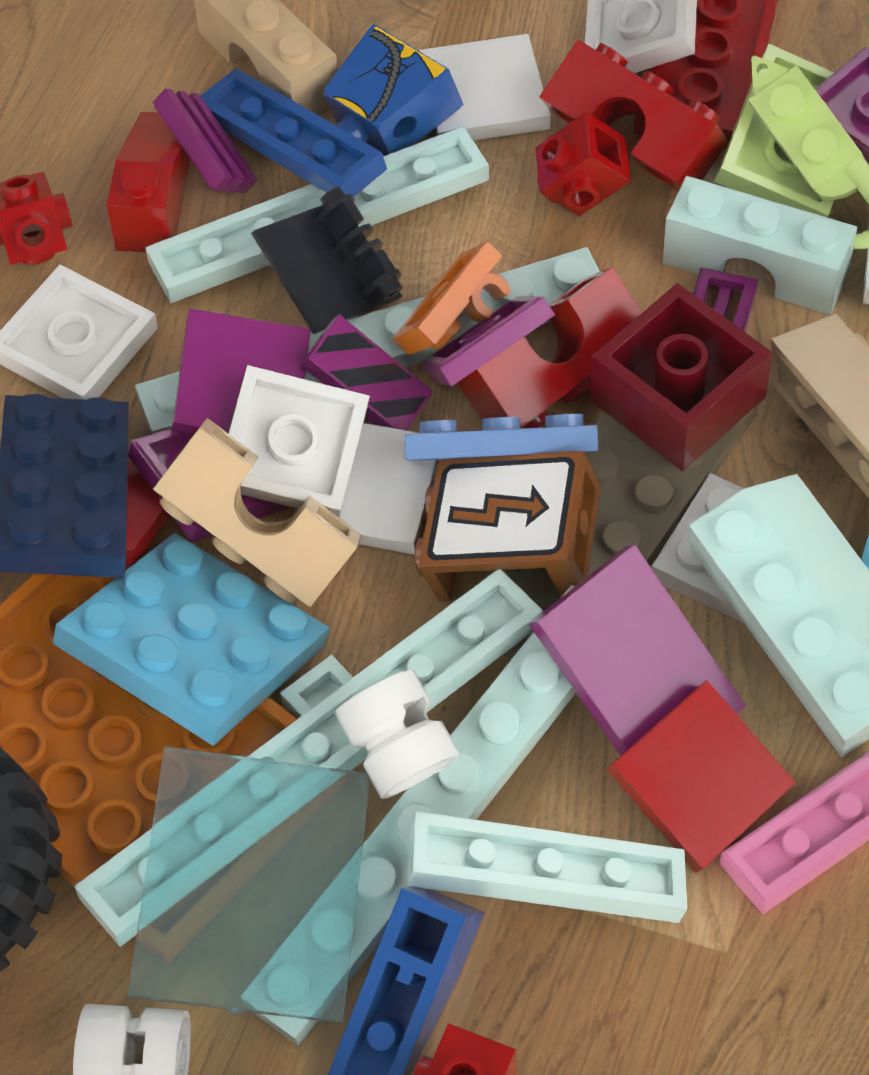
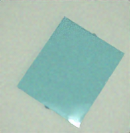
[128,746,370,1024]

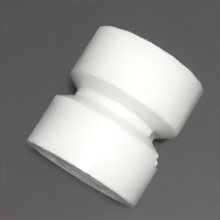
[335,669,460,799]
[73,1004,191,1075]

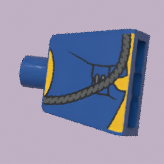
[324,24,464,156]

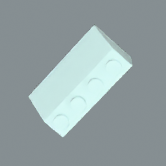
[689,474,869,758]

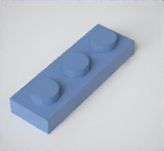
[405,414,598,461]

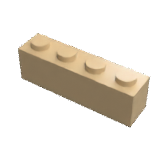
[771,314,869,498]

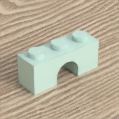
[662,176,857,315]

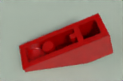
[106,112,190,252]

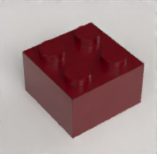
[590,283,773,472]

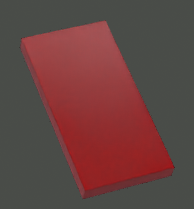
[634,0,779,148]

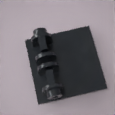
[251,187,403,334]

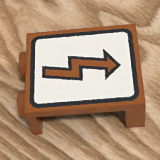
[415,450,601,601]

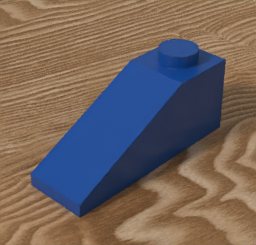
[328,887,485,1075]

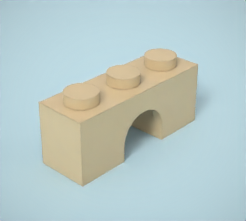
[194,0,338,115]
[153,418,361,607]

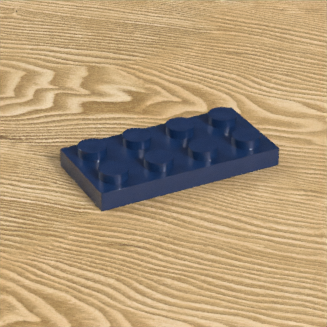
[0,394,129,578]

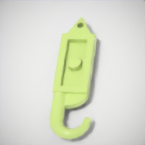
[748,56,869,249]

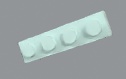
[407,811,687,923]

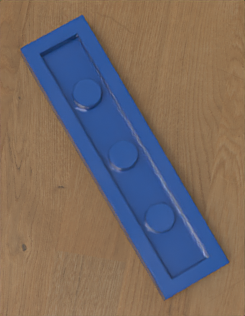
[201,68,387,197]

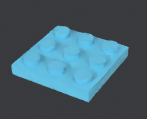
[52,533,330,746]

